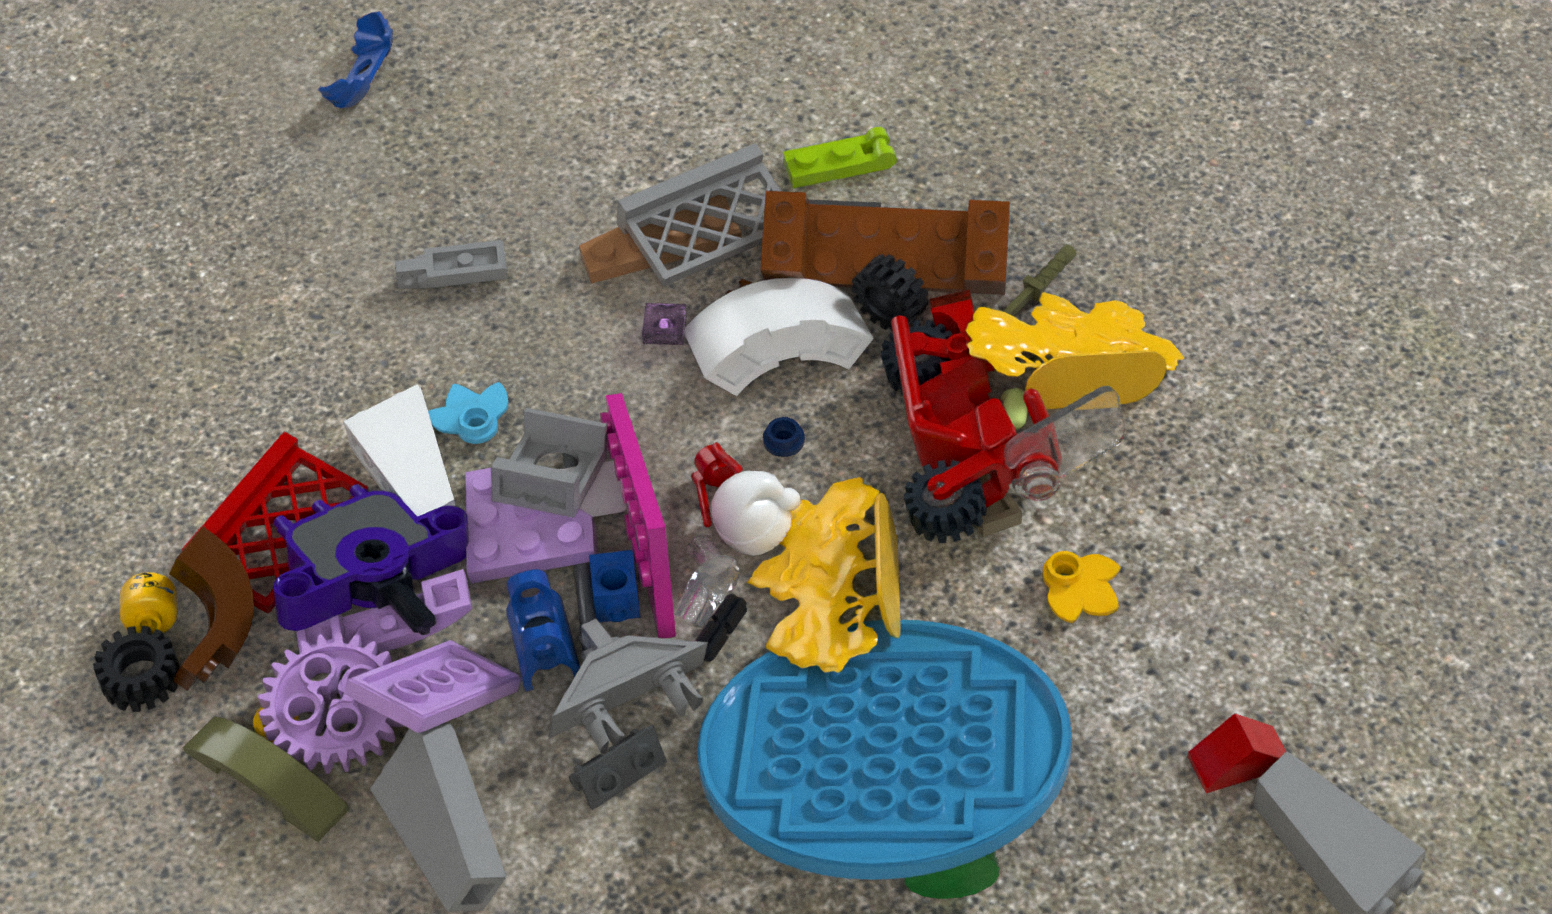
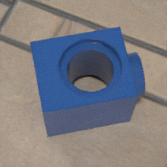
[589,550,641,623]

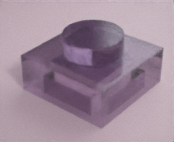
[642,303,687,345]

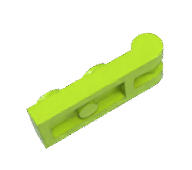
[783,127,897,189]

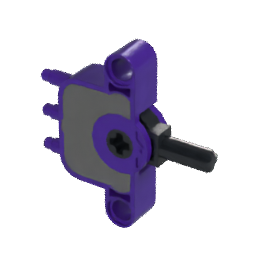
[273,484,469,635]

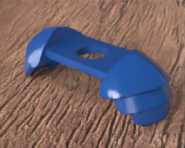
[318,11,393,108]

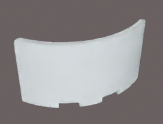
[684,278,874,396]

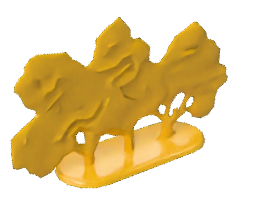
[965,292,1185,409]
[747,477,901,673]

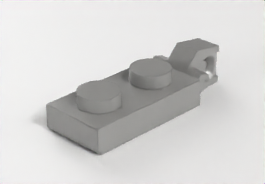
[395,240,508,289]

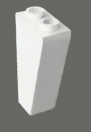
[344,384,455,517]

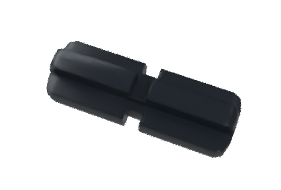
[695,594,747,662]

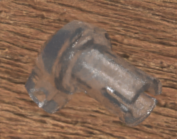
[674,534,739,628]

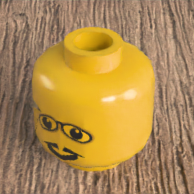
[120,572,177,634]

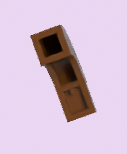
[169,527,254,691]

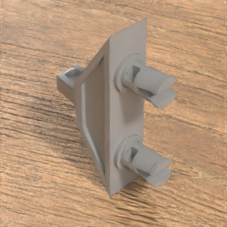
[548,619,708,754]

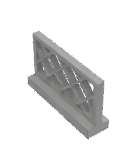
[616,143,782,286]

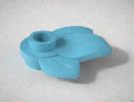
[428,382,509,444]

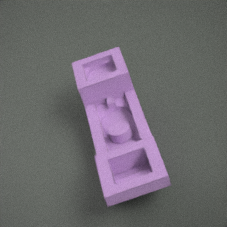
[296,569,472,653]

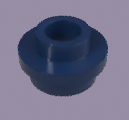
[763,417,805,457]

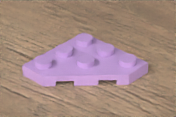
[465,468,598,584]

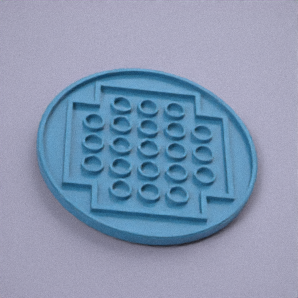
[697,620,1072,880]

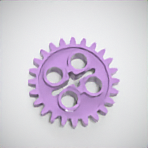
[258,632,404,774]

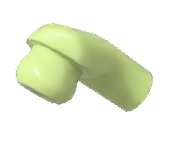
[1000,388,1028,430]

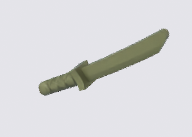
[1003,244,1077,317]

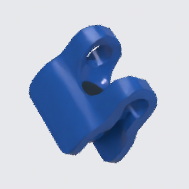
[506,569,580,692]

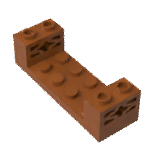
[760,191,1010,295]

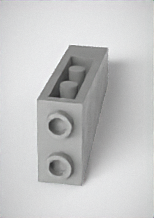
[370,723,506,912]
[1253,751,1426,914]

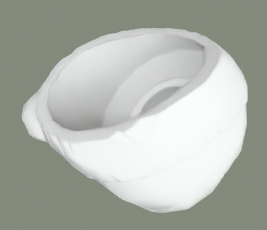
[711,471,801,556]

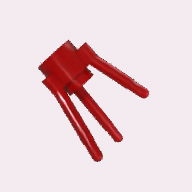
[691,442,743,528]

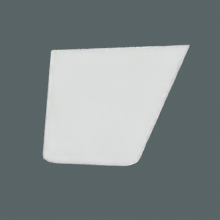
[560,461,627,517]

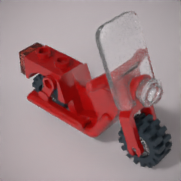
[881,289,1126,543]

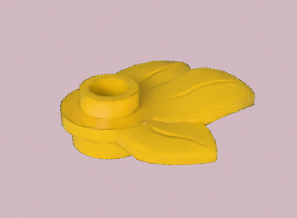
[1042,551,1121,623]

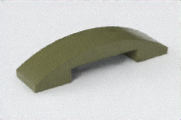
[183,716,349,842]

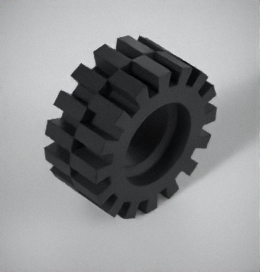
[851,254,929,332]
[93,626,180,712]

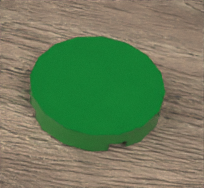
[904,851,999,899]

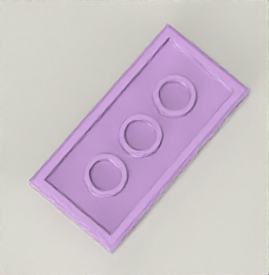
[344,640,522,733]

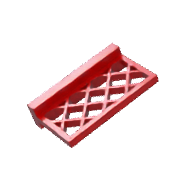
[181,431,368,614]

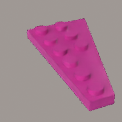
[600,393,676,639]

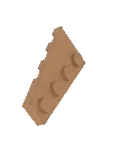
[579,195,742,284]

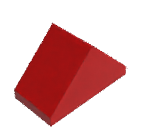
[1187,713,1286,794]

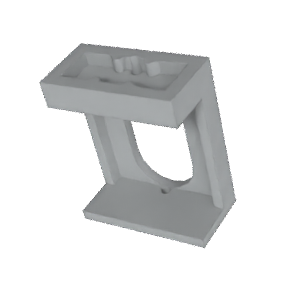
[491,408,607,518]

